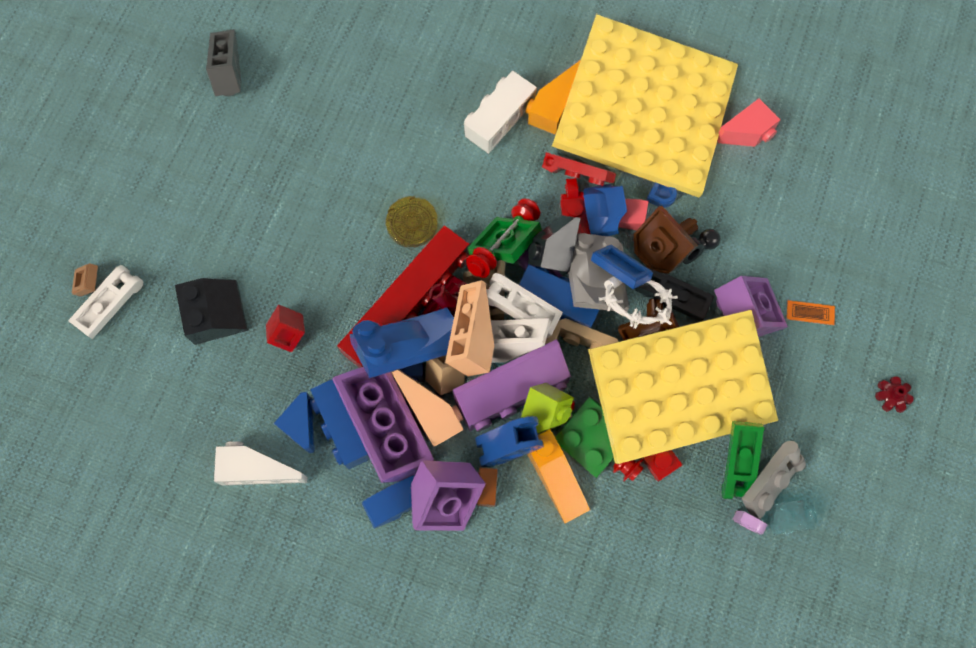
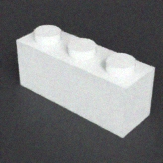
[464,70,537,154]

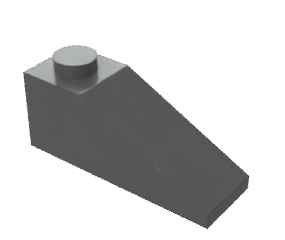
[206,29,241,97]

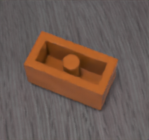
[477,468,498,507]

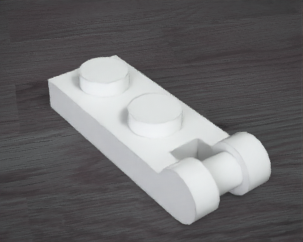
[68,265,144,339]
[486,273,563,338]

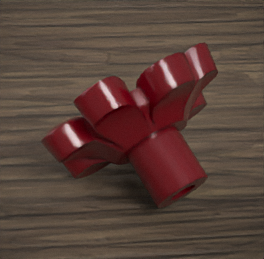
[875,376,914,413]

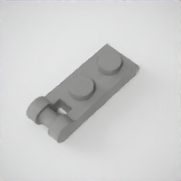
[742,441,806,520]

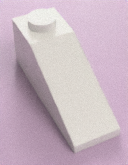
[491,318,551,363]
[214,442,307,485]

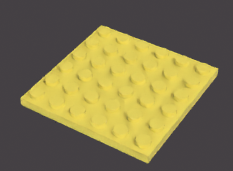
[552,14,738,198]

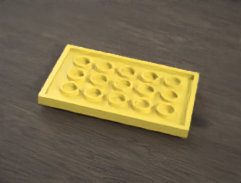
[588,310,778,464]

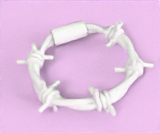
[599,276,678,329]

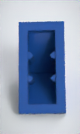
[274,392,315,453]

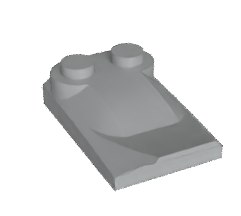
[568,233,629,312]

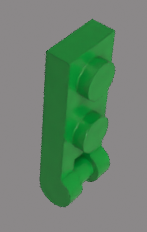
[722,421,764,499]

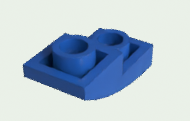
[362,475,415,529]

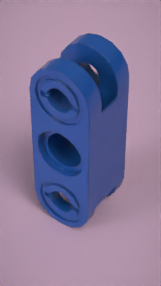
[475,416,544,467]

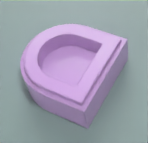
[733,510,767,535]

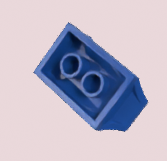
[350,308,454,378]

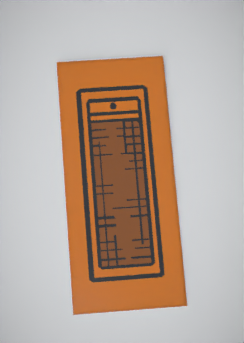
[787,300,835,325]

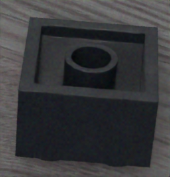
[175,278,248,345]

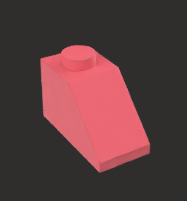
[717,99,780,147]

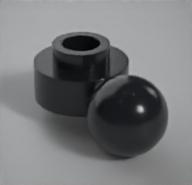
[683,229,721,265]

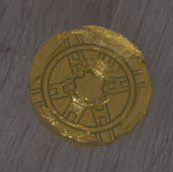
[385,196,438,248]

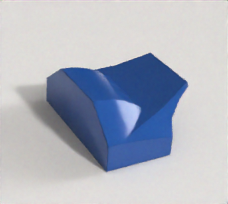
[584,184,627,236]

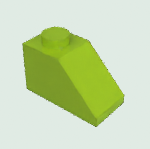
[521,383,574,434]

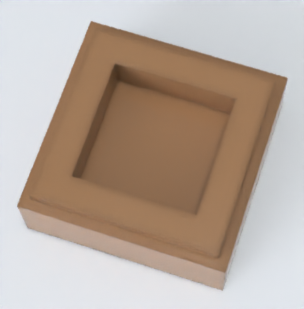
[72,263,98,297]

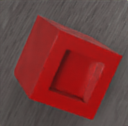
[266,304,305,353]

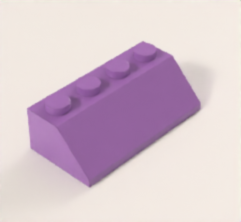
[453,339,571,432]
[332,367,434,483]

